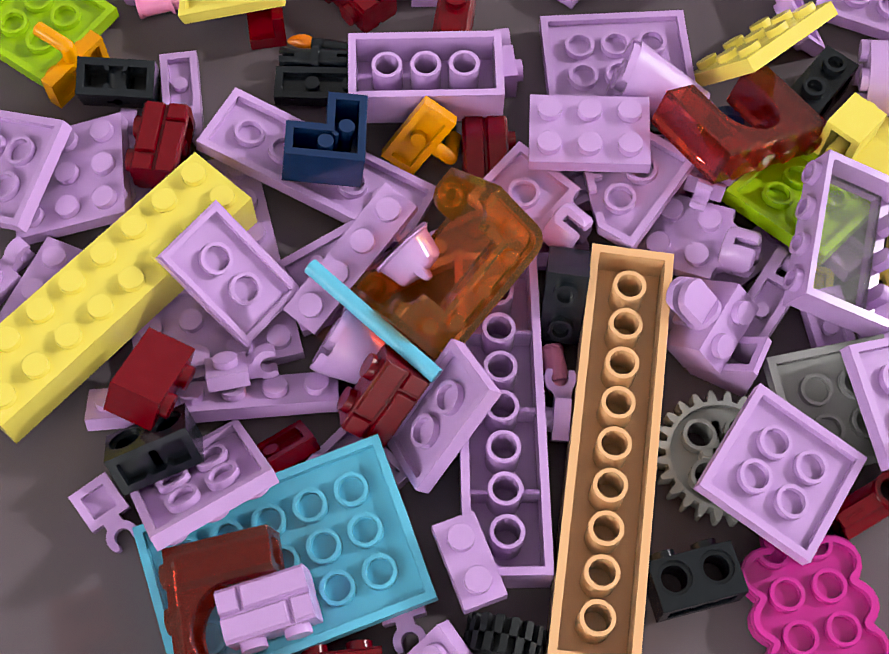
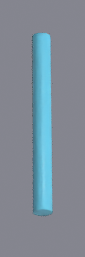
[304,259,442,383]

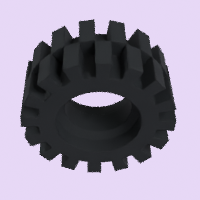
[463,612,548,654]

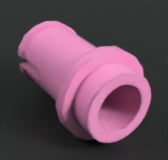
[135,0,179,20]
[542,343,573,398]

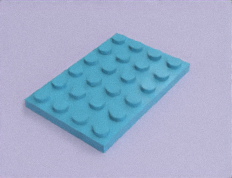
[132,434,439,654]

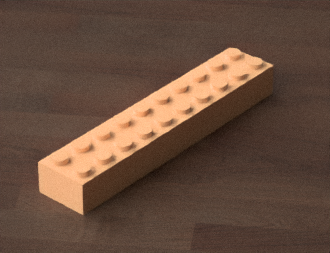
[544,243,674,654]

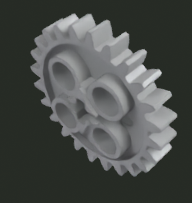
[657,390,747,527]

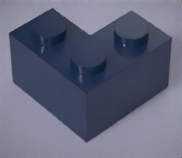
[281,91,368,187]

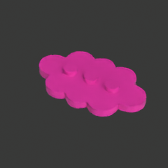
[740,535,889,654]

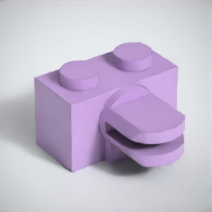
[666,276,759,374]

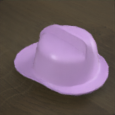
[376,222,440,287]

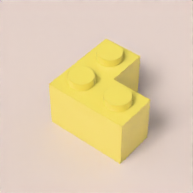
[813,92,889,175]

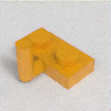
[33,22,110,109]
[381,96,461,175]

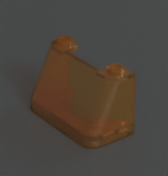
[350,167,543,359]

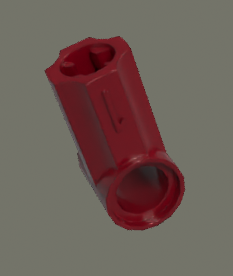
[830,470,889,541]

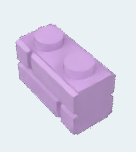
[213,564,323,654]

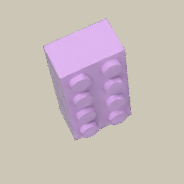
[348,30,505,123]

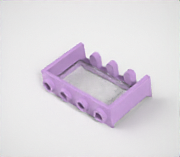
[782,150,889,338]

